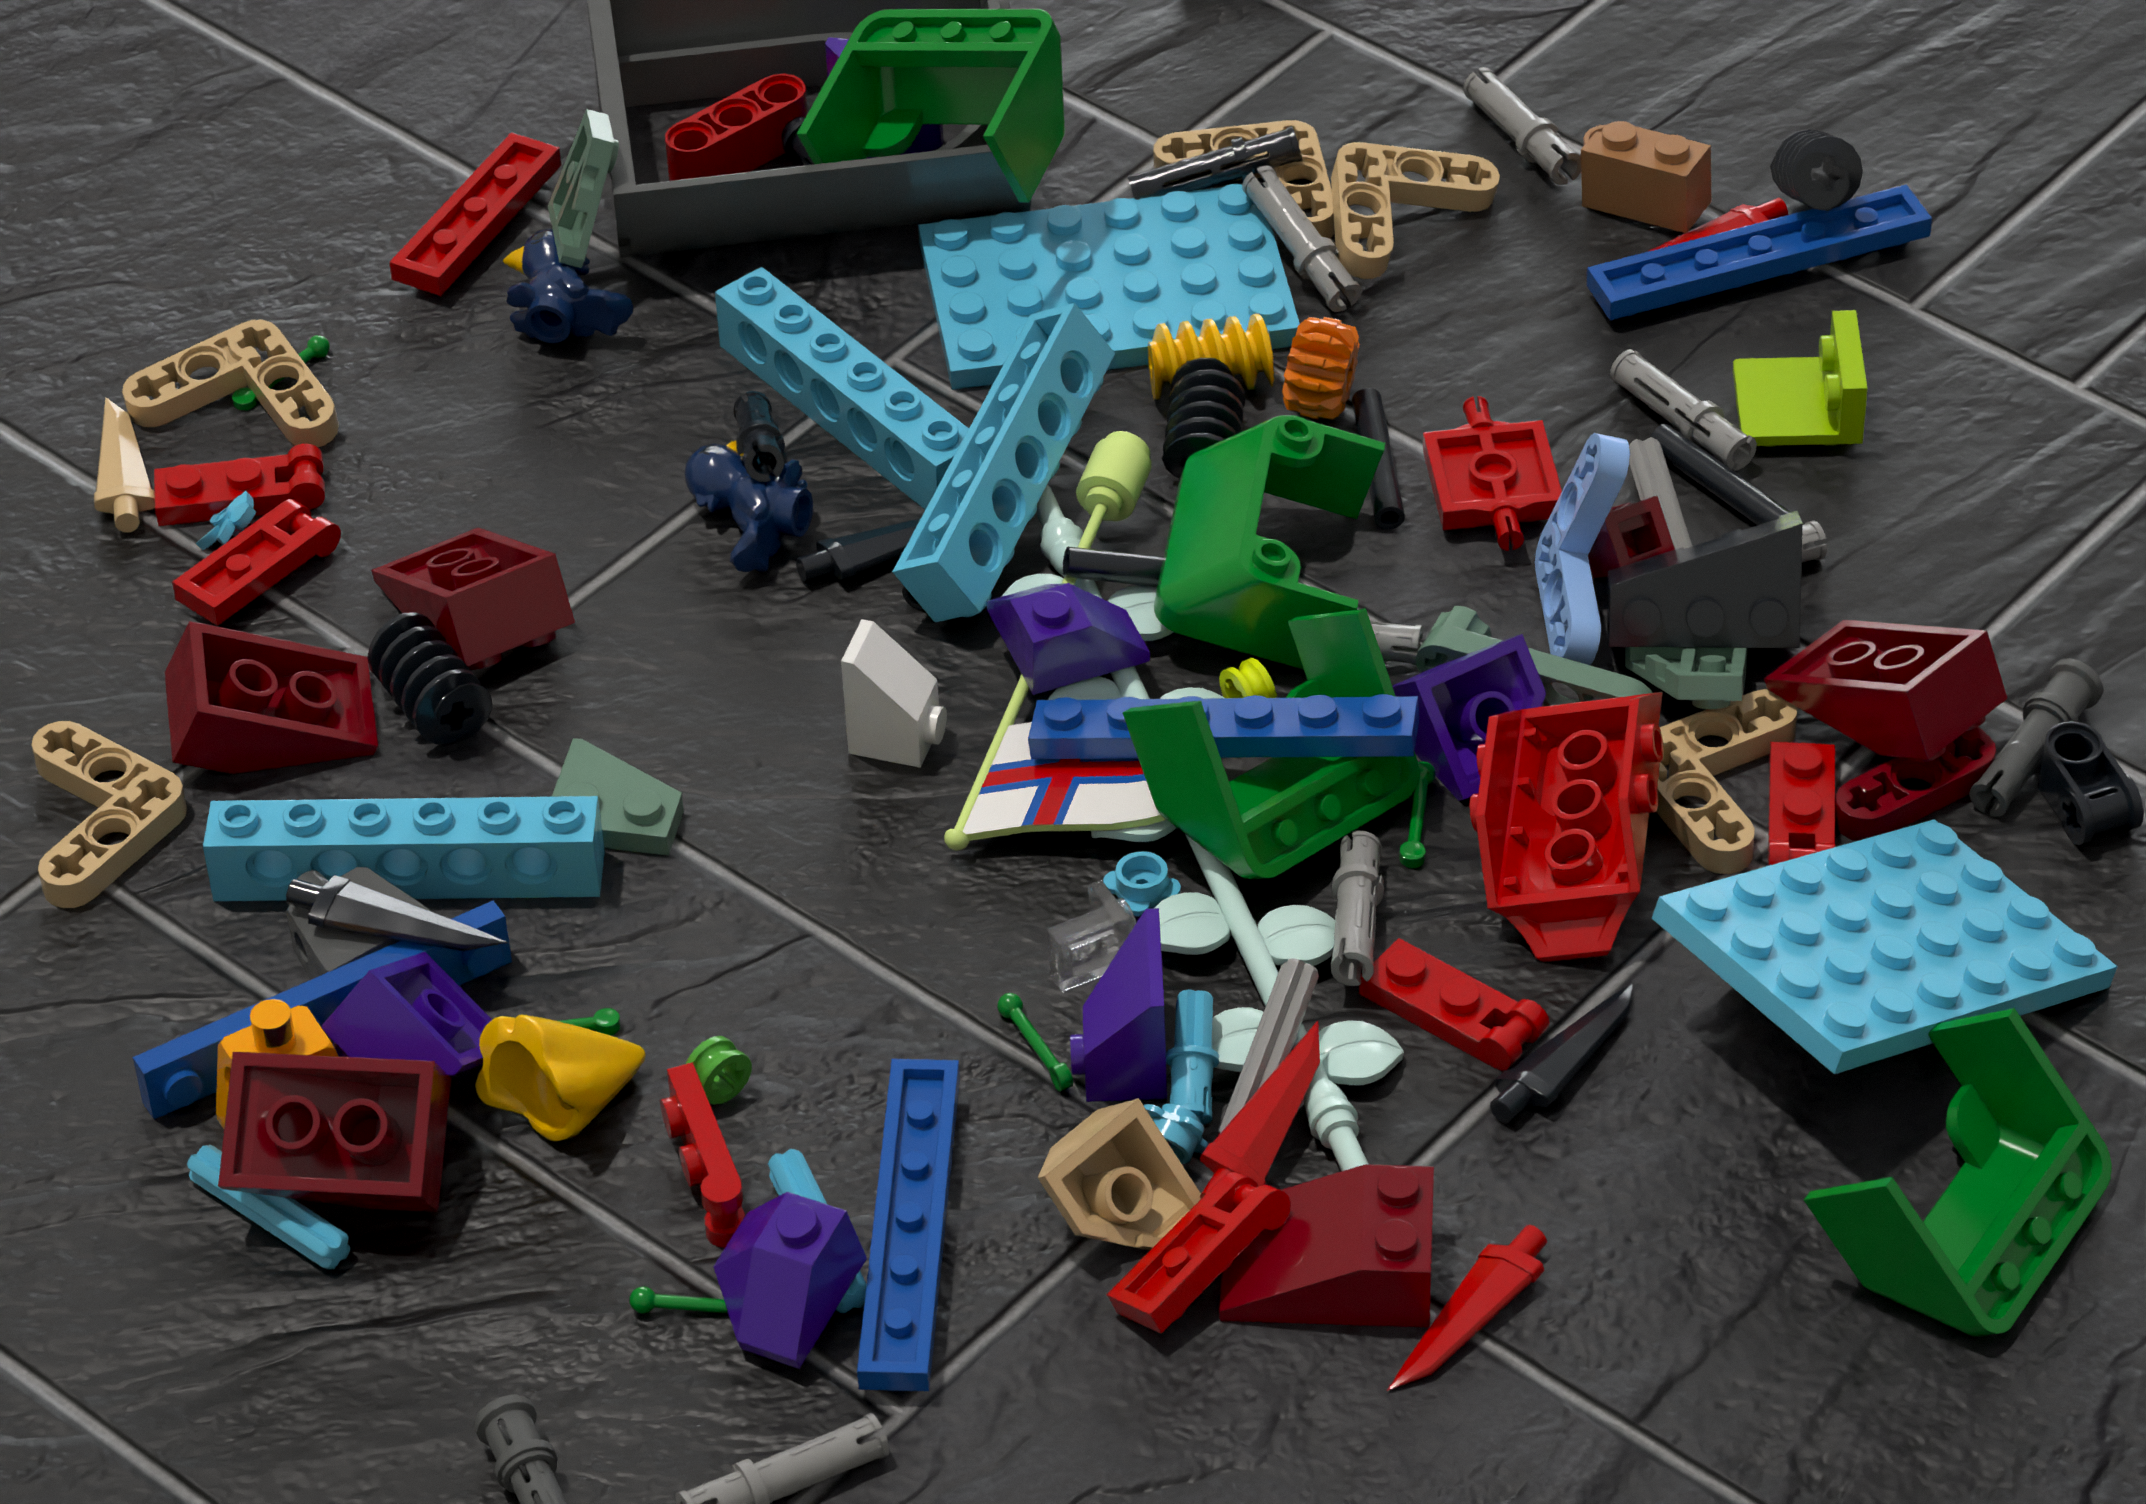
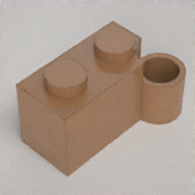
[1581,121,1711,233]

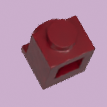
[1588,496,1675,578]

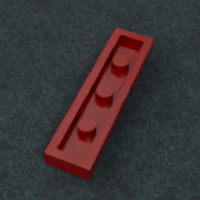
[389,132,562,296]

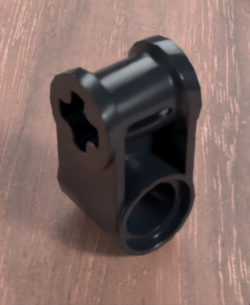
[2038,721,2144,845]

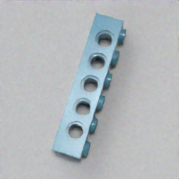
[715,267,969,510]
[892,303,1115,622]
[203,796,605,901]

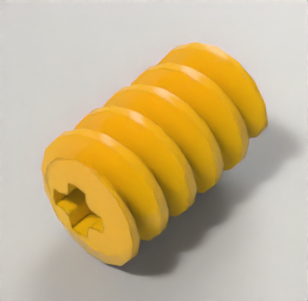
[1148,313,1274,400]

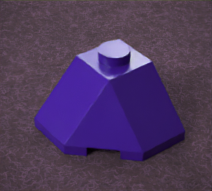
[987,583,1150,695]
[1392,634,1546,801]
[713,1191,867,1369]

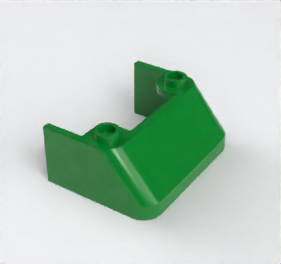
[797,9,1065,202]
[1154,415,1385,670]
[1122,609,1419,879]
[1804,1008,2112,1337]

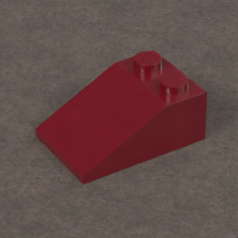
[371,527,575,670]
[1764,620,2008,763]
[165,621,378,774]
[218,1052,451,1212]
[1219,1164,1434,1327]

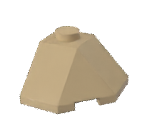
[1038,1099,1201,1250]

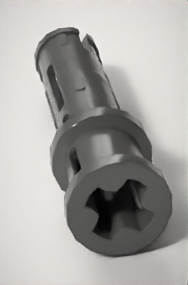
[1969,658,2104,817]
[473,1394,567,1504]

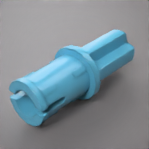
[1166,990,1220,1125]

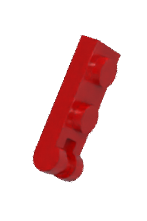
[154,443,325,526]
[172,499,341,626]
[1768,742,1835,866]
[1359,938,1550,1070]
[660,1062,745,1248]
[1107,1172,1291,1334]

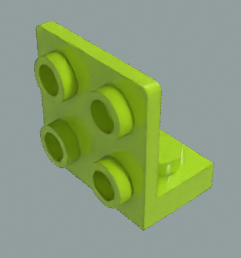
[1733,310,1867,447]

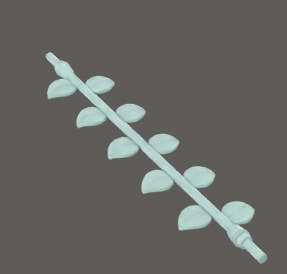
[1002,485,1404,1171]

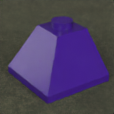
[1070,908,1167,1102]
[321,952,492,1075]

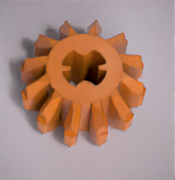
[1282,317,1360,420]

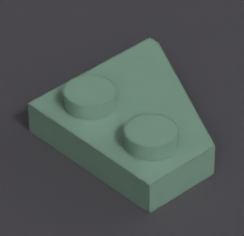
[548,109,619,268]
[1625,647,1747,709]
[552,738,684,856]

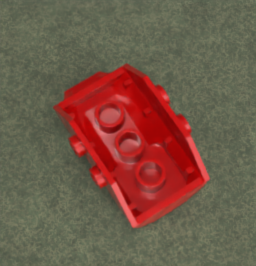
[1470,692,1664,962]

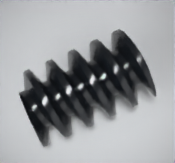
[1770,129,1863,211]
[1161,358,1245,479]
[367,612,493,745]

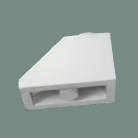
[841,619,947,768]

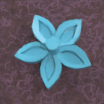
[196,491,256,550]

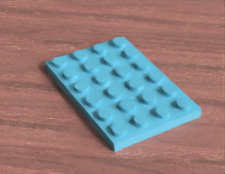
[918,184,1300,390]
[1652,819,2118,1074]

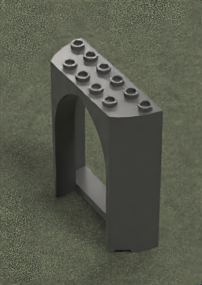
[587,0,1032,258]

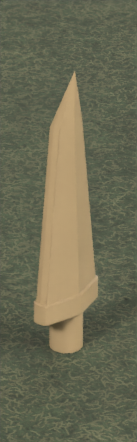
[94,397,155,532]

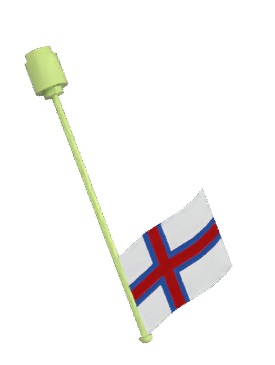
[944,431,1165,851]

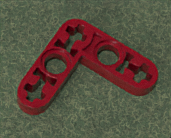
[1835,726,1996,841]

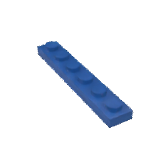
[1586,184,1932,320]
[1028,694,1420,759]
[133,900,512,1119]
[857,1059,960,1391]

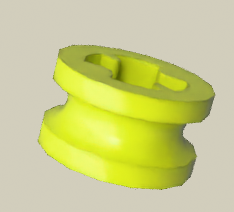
[1219,658,1277,698]

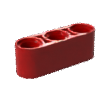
[665,74,808,181]

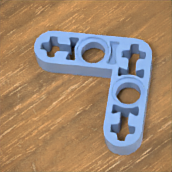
[1535,433,1630,665]

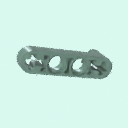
[1415,606,1652,707]

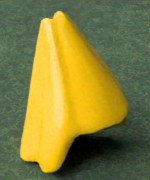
[475,1015,646,1141]

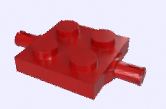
[1423,396,1562,551]

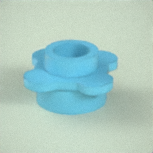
[1103,851,1181,916]
[1143,1103,1208,1164]

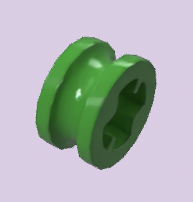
[686,1036,752,1105]

